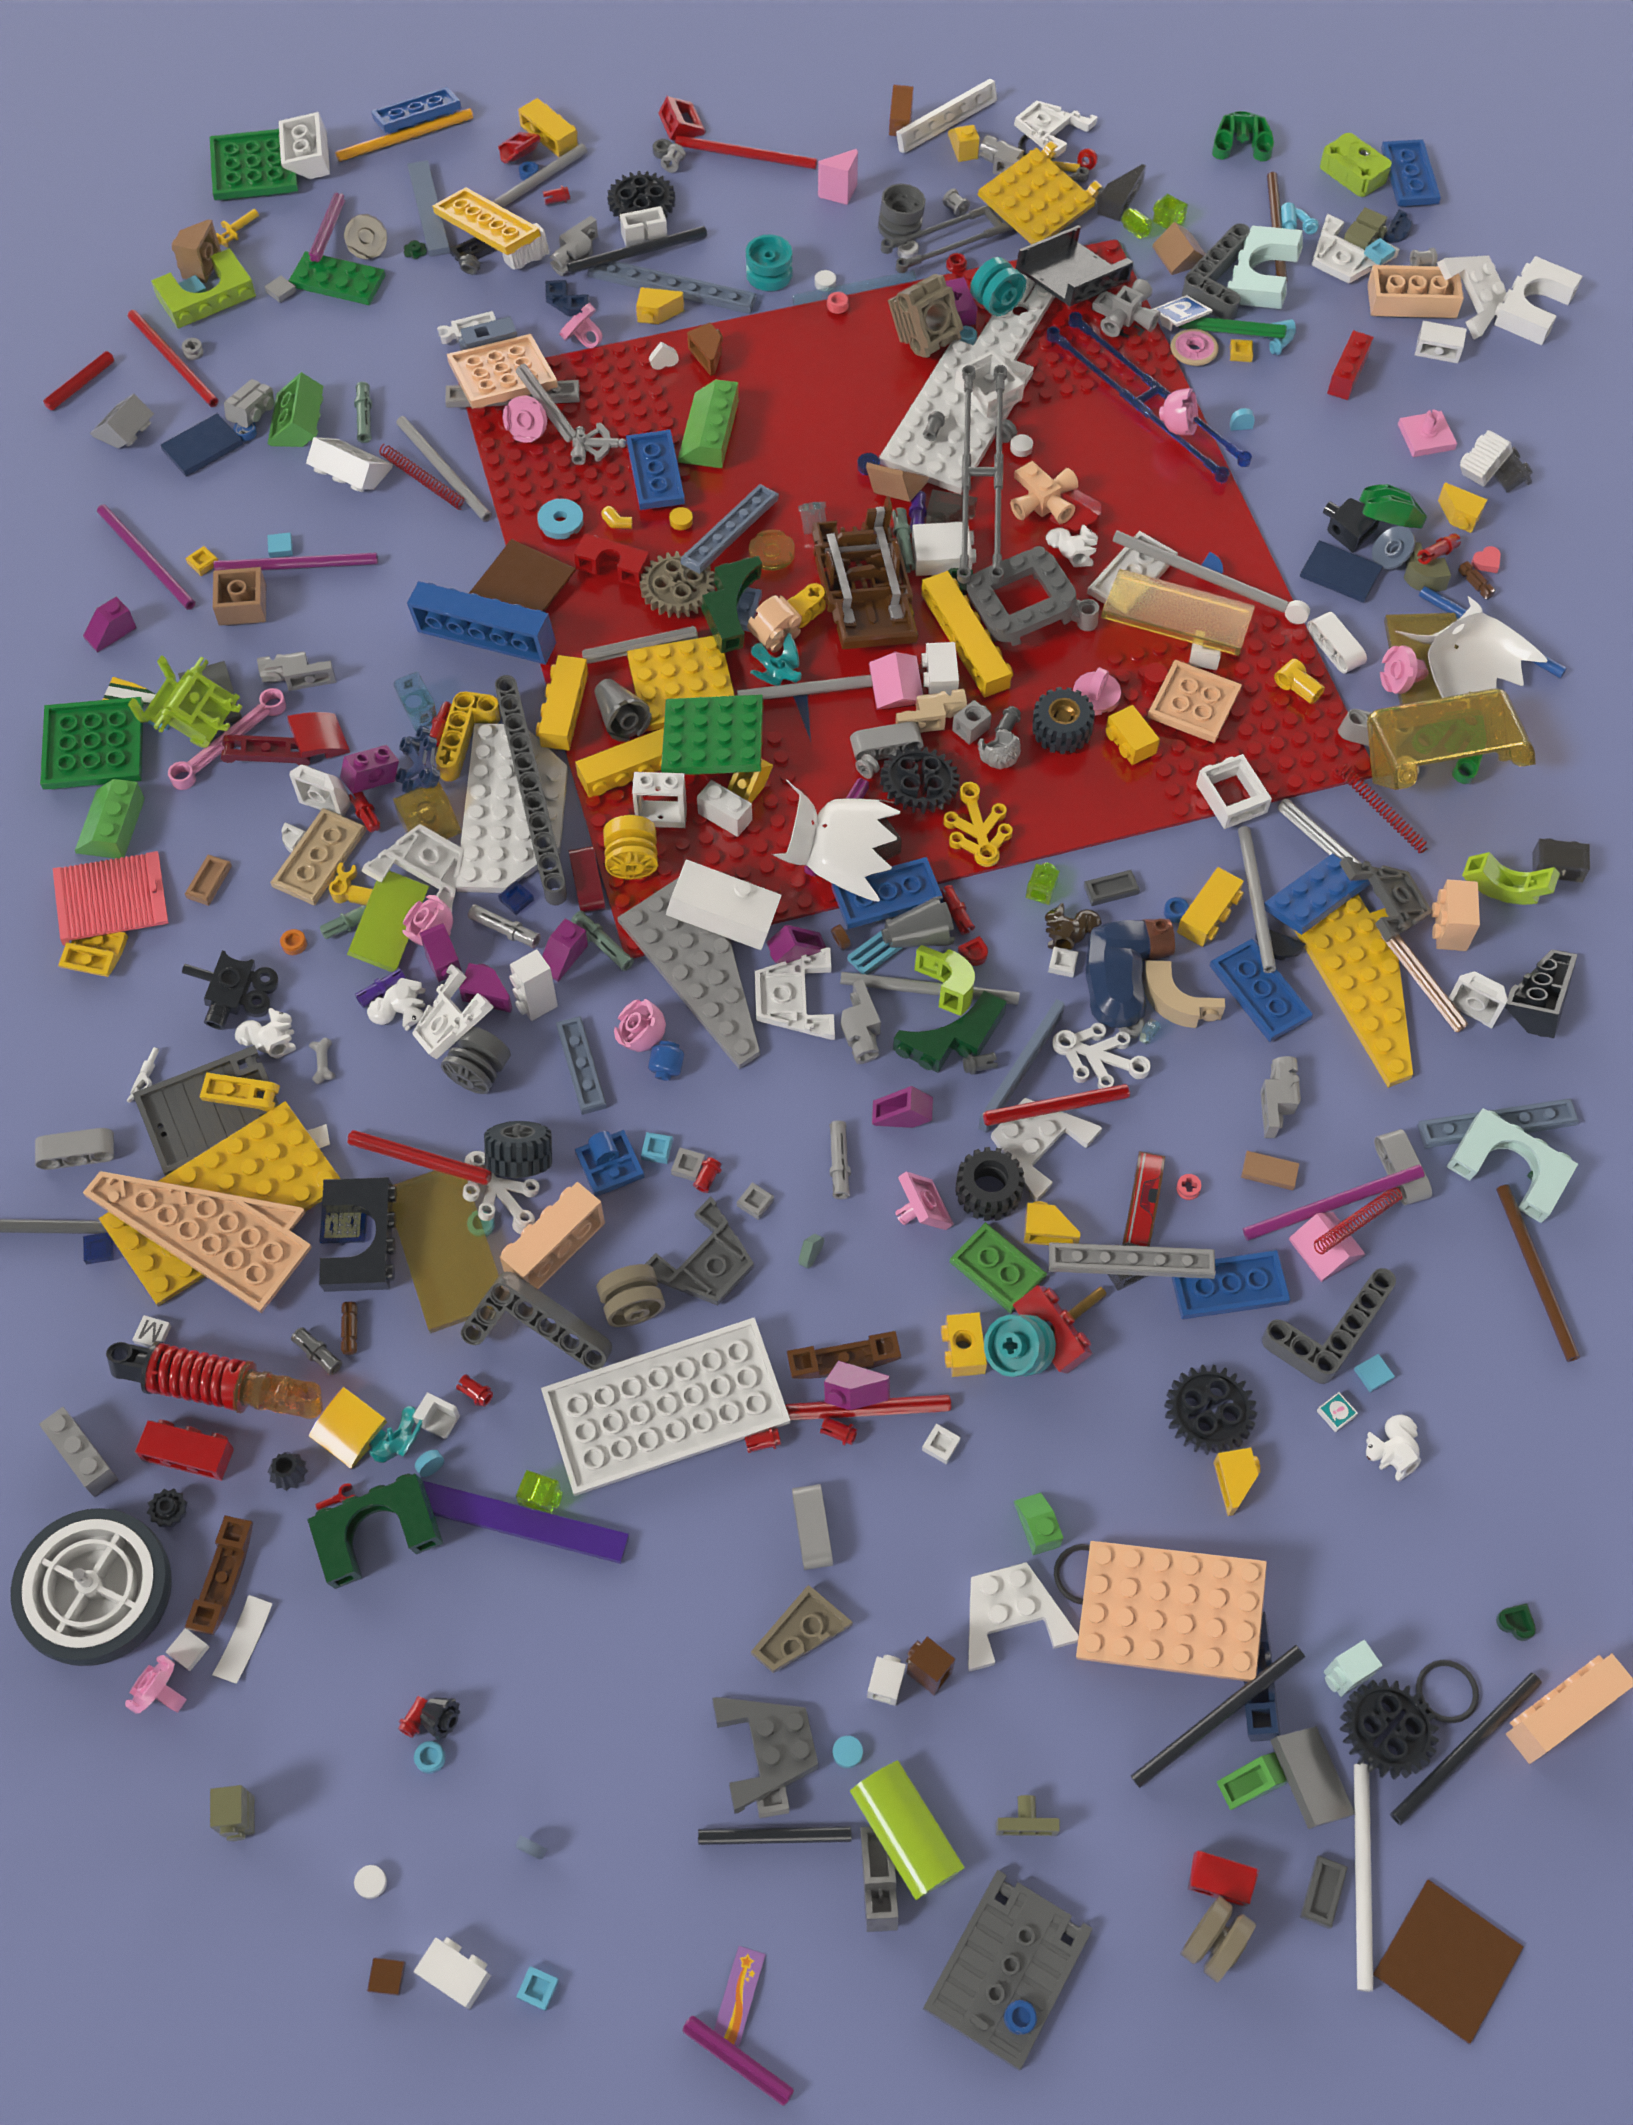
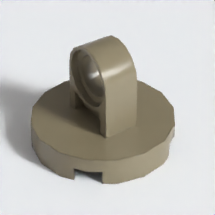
[344,214,388,260]

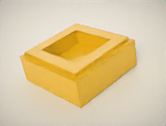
[1230,339,1253,362]
[185,546,218,576]

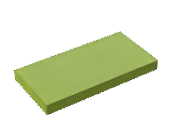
[347,870,429,972]

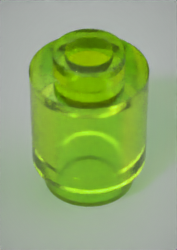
[1121,208,1152,239]

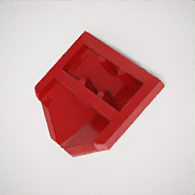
[498,132,541,164]
[1050,489,1102,534]

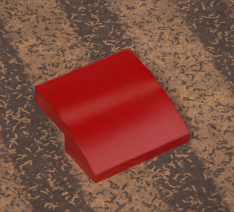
[287,712,350,759]

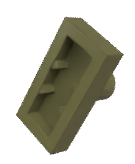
[996,1795,1060,1836]

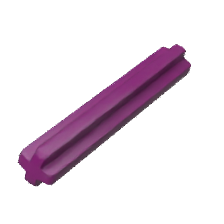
[682,2016,794,2106]

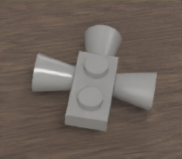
[1092,279,1160,337]

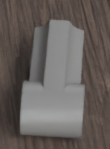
[1071,599,1099,631]

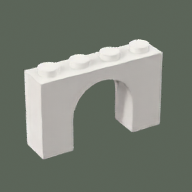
[1494,256,1583,345]

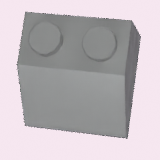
[90,394,154,448]

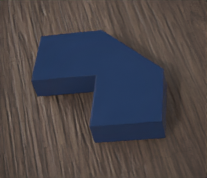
[545,280,589,317]

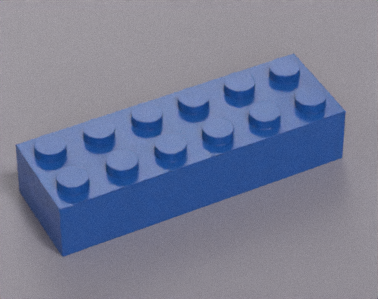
[407,581,557,665]

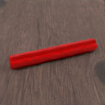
[43,351,115,411]

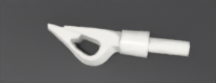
[127,1047,159,1103]

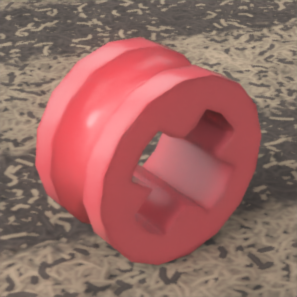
[1176,1174,1202,1200]

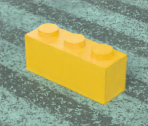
[518,98,578,158]
[1177,867,1244,947]

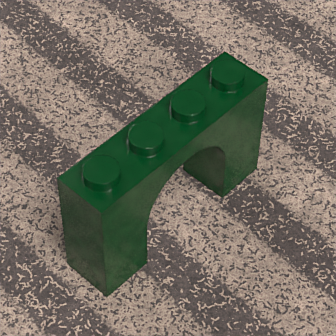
[307,1473,443,1589]

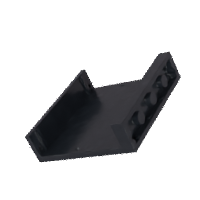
[1015,225,1134,307]

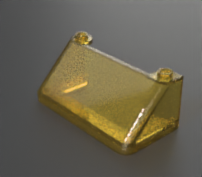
[1367,689,1536,790]

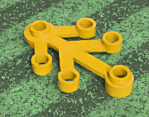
[944,782,1013,867]

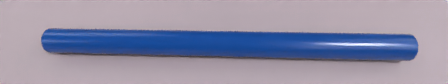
[1419,586,1567,678]

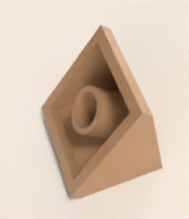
[1152,222,1205,275]
[866,463,929,502]

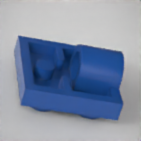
[575,1129,645,1197]

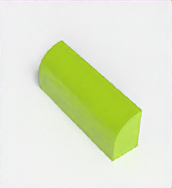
[850,1760,965,1900]

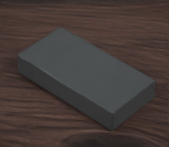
[1084,870,1140,906]
[1300,1855,1348,1929]

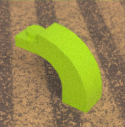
[1462,852,1560,905]
[914,945,975,1016]

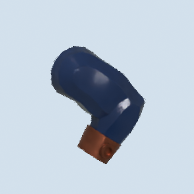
[1086,919,1175,1028]

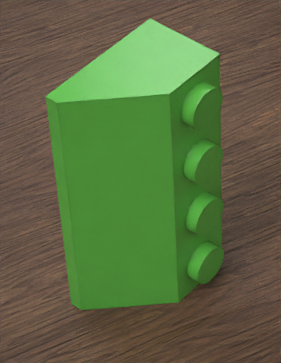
[678,380,739,468]

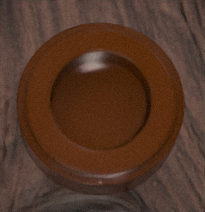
[831,924,851,951]

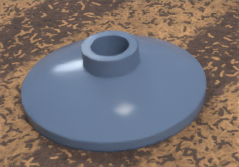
[1372,526,1415,569]

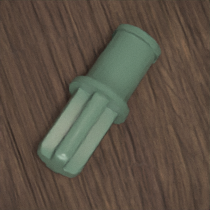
[320,905,365,939]

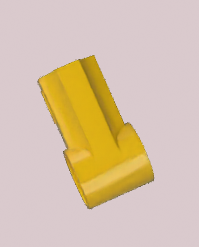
[1274,659,1325,704]

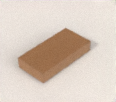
[185,854,232,906]
[1241,1151,1299,1191]

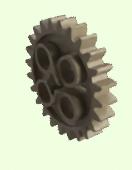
[640,551,716,618]

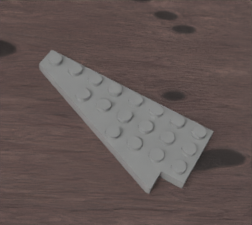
[618,878,760,1069]

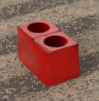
[1188,1851,1260,1907]

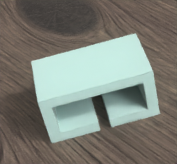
[1323,1640,1383,1697]

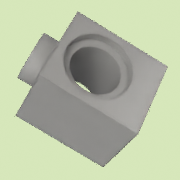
[953,700,992,745]

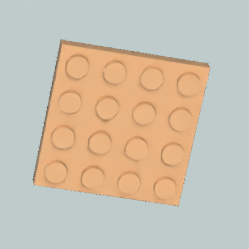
[447,334,558,409]

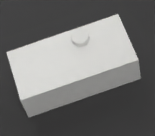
[666,859,781,950]

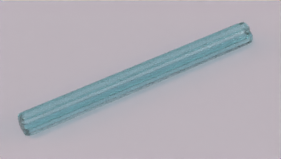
[792,270,916,306]

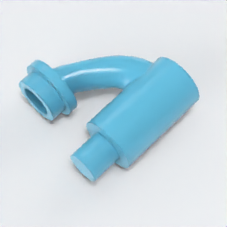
[1281,202,1319,234]
[1259,319,1296,355]

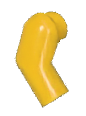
[602,506,632,529]

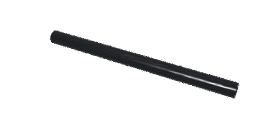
[567,226,707,274]
[1130,1645,1306,1788]
[1390,1673,1542,1825]

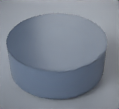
[516,1835,547,1860]

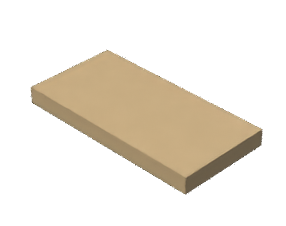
[270,808,367,906]

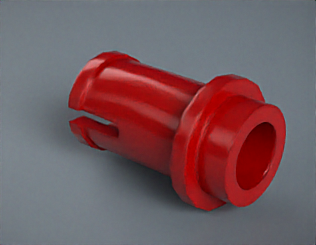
[543,185,570,205]
[693,1157,722,1193]
[456,1374,493,1407]
[820,1416,858,1446]
[745,1428,781,1453]
[398,1696,427,1738]

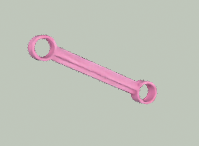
[168,688,286,790]

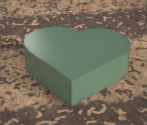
[798,1234,824,1269]

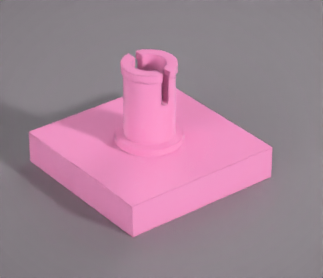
[1398,410,1457,457]
[895,1172,954,1230]

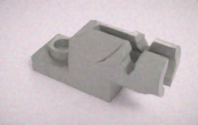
[979,135,1024,175]
[549,216,598,276]
[257,652,336,691]
[841,979,881,1064]
[1260,1056,1301,1138]

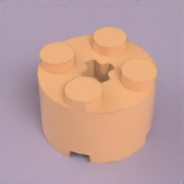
[747,595,802,653]

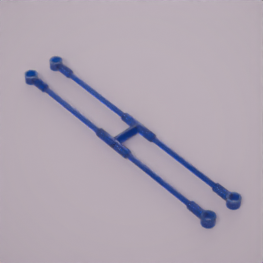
[1046,312,1252,483]

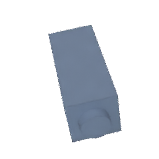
[458,316,517,351]

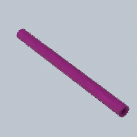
[97,504,195,610]
[214,553,378,570]
[1242,1164,1425,1241]

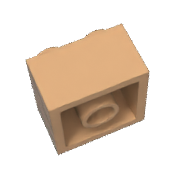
[1431,879,1480,951]

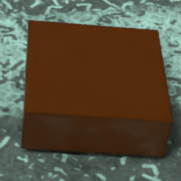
[367,1958,406,1996]

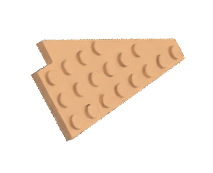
[83,1171,312,1314]

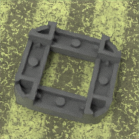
[967,546,1078,646]

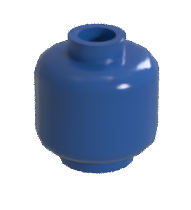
[648,1041,684,1081]

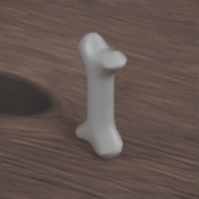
[309,1038,336,1084]

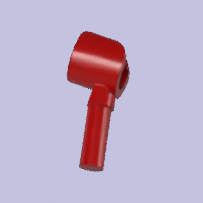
[315,1483,355,1510]

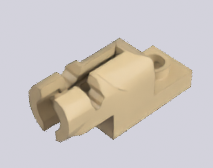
[896,689,967,733]

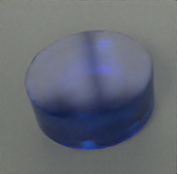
[857,453,880,475]

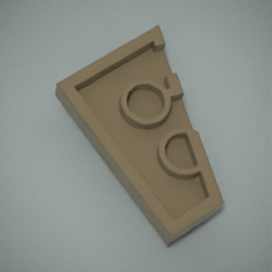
[751,1585,853,1673]

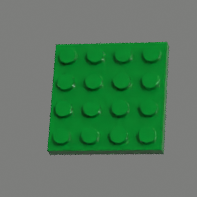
[209,129,298,201]
[661,695,763,775]
[40,697,144,790]

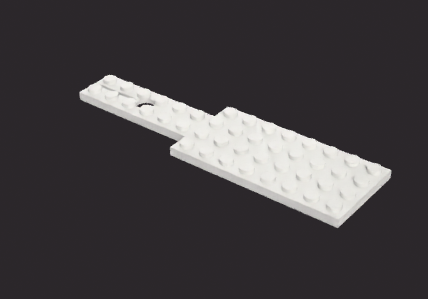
[879,275,1055,495]

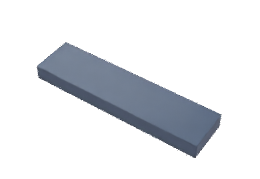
[556,1016,607,1115]

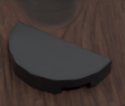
[1255,929,1305,960]

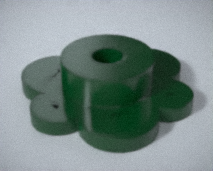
[403,240,427,259]

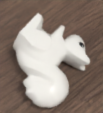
[1046,525,1098,567]
[367,978,426,1031]
[235,1008,296,1059]
[1366,1414,1421,1482]

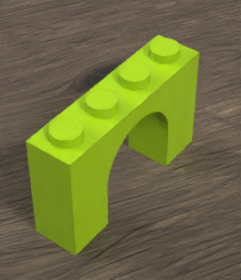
[151,248,256,329]

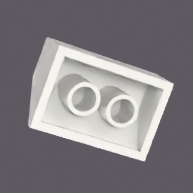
[279,112,330,179]
[306,437,393,492]

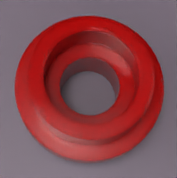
[1077,148,1098,170]
[946,253,967,273]

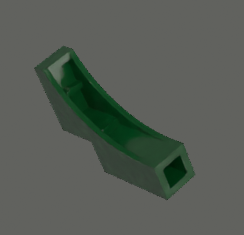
[701,556,762,654]
[893,990,1007,1073]

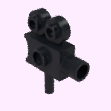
[182,950,278,1030]

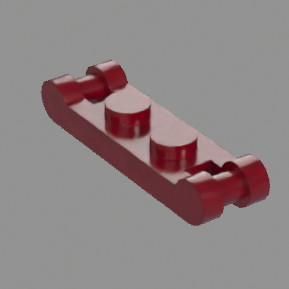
[221,735,310,766]

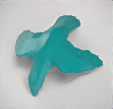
[751,633,801,686]
[369,1406,423,1463]

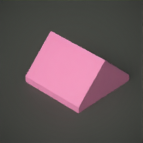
[818,149,858,205]
[869,652,923,710]
[1289,1212,1365,1282]

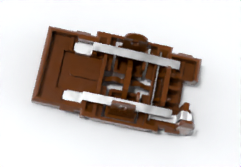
[812,496,918,649]

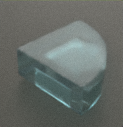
[1139,1018,1161,1045]

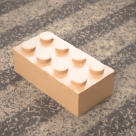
[1367,265,1464,318]
[500,1182,605,1289]
[1506,1654,1633,1764]

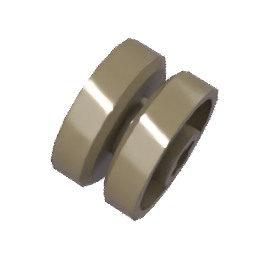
[596,1264,665,1327]
[1180,1896,1256,1983]

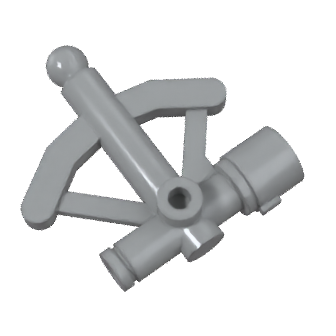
[571,423,627,465]

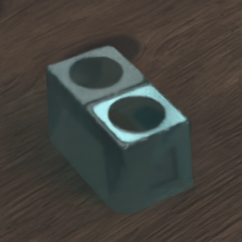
[394,672,437,731]

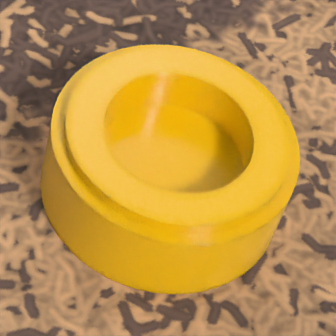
[670,507,693,530]

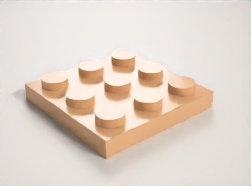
[1147,660,1242,743]

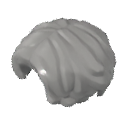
[978,729,1021,769]

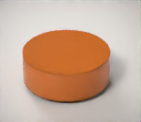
[280,929,307,955]

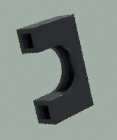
[319,1177,397,1292]

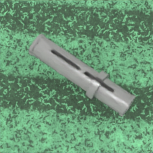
[468,904,541,949]
[829,1120,851,1199]

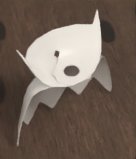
[1395,596,1548,712]
[772,780,900,902]

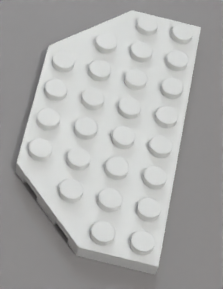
[456,723,568,893]

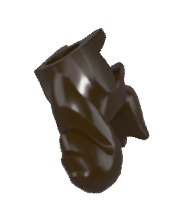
[1045,903,1102,950]

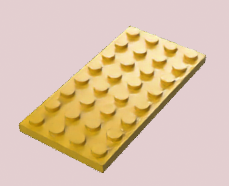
[98,1101,341,1307]

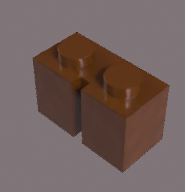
[906,1636,956,1696]

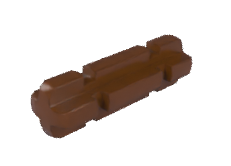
[1458,561,1496,599]
[341,1301,358,1355]

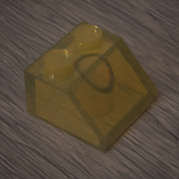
[393,781,462,839]

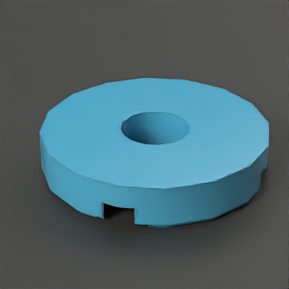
[538,499,583,539]

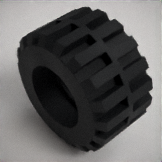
[955,1147,1025,1221]

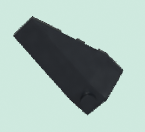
[1505,949,1578,1038]

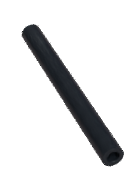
[698,1826,851,1845]

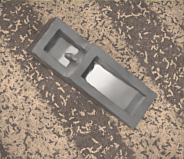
[861,1827,898,1932]

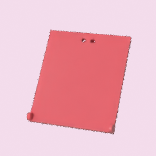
[53,851,169,946]

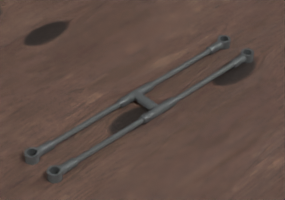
[880,167,1105,273]
[957,365,1007,584]

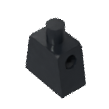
[1323,498,1380,553]

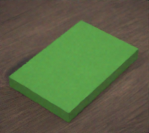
[949,1222,1047,1314]

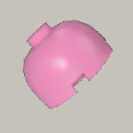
[1159,388,1198,436]
[402,895,453,946]
[614,999,666,1052]

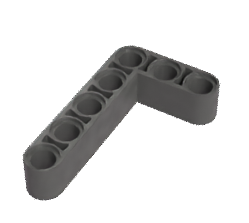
[1182,223,1250,320]
[1262,1268,1396,1384]
[461,1271,612,1370]

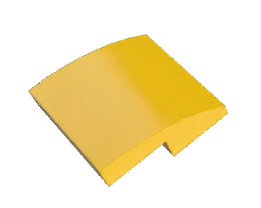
[58,932,128,977]
[309,1387,387,1470]

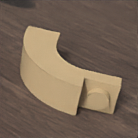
[1142,961,1225,1028]

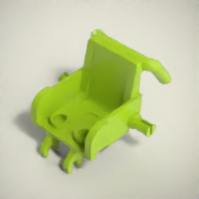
[128,655,242,748]

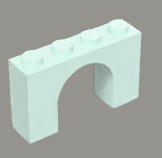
[1227,226,1303,309]
[1446,1108,1578,1223]

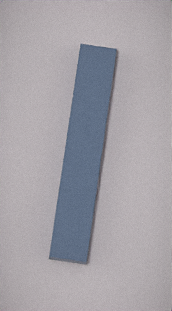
[408,160,450,256]
[681,484,778,574]
[978,999,1065,1132]
[1417,1098,1579,1148]

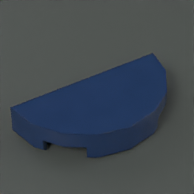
[1383,209,1413,243]

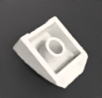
[290,765,352,817]
[1449,971,1508,1028]

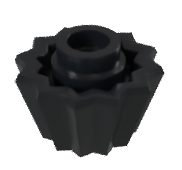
[268,1452,308,1491]
[147,1488,188,1527]
[420,1697,460,1740]

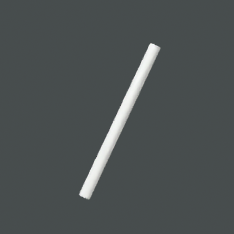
[1354,1764,1373,1992]

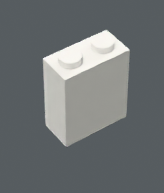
[912,522,976,576]

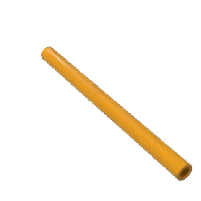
[335,108,473,162]

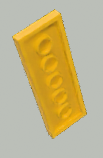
[432,188,541,255]

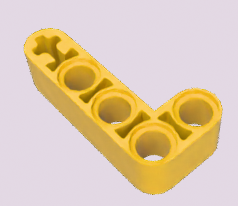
[435,691,501,782]

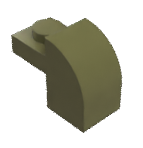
[1404,542,1451,592]

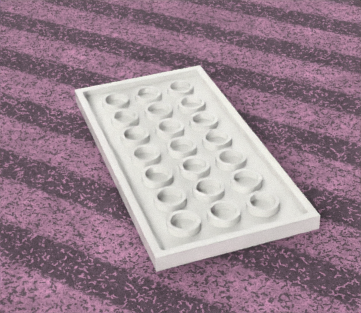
[541,1317,790,1496]

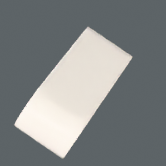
[1307,612,1367,673]

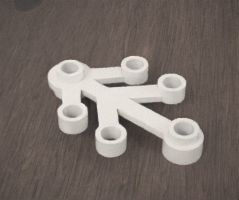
[1052,1023,1151,1089]
[463,1151,539,1234]

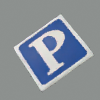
[1153,295,1212,331]

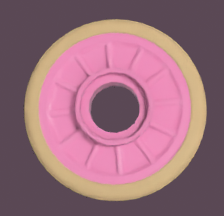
[1171,329,1218,366]

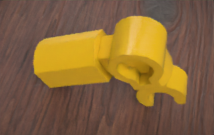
[329,862,373,906]

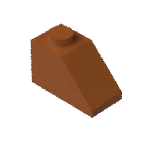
[889,84,914,136]
[687,322,723,376]

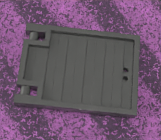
[132,1045,279,1176]
[923,1870,1093,2071]

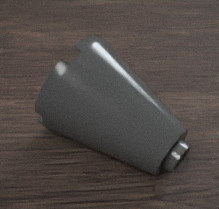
[595,679,652,742]
[881,896,955,948]

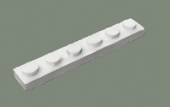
[896,79,997,153]

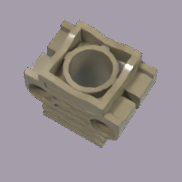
[888,274,963,358]

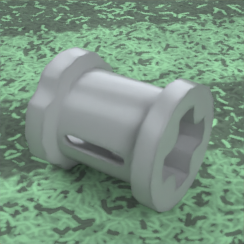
[661,144,686,173]
[943,188,970,217]
[1410,248,1437,266]

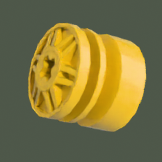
[603,815,658,880]

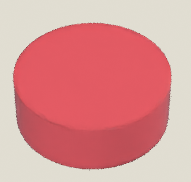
[827,292,849,313]

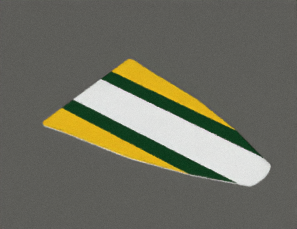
[103,677,156,705]

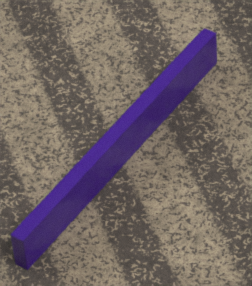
[423,1481,629,1564]

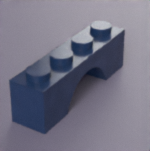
[1244,1612,1281,1742]

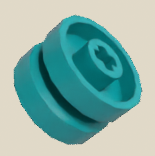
[745,234,792,291]
[970,257,1026,317]
[984,1315,1056,1377]

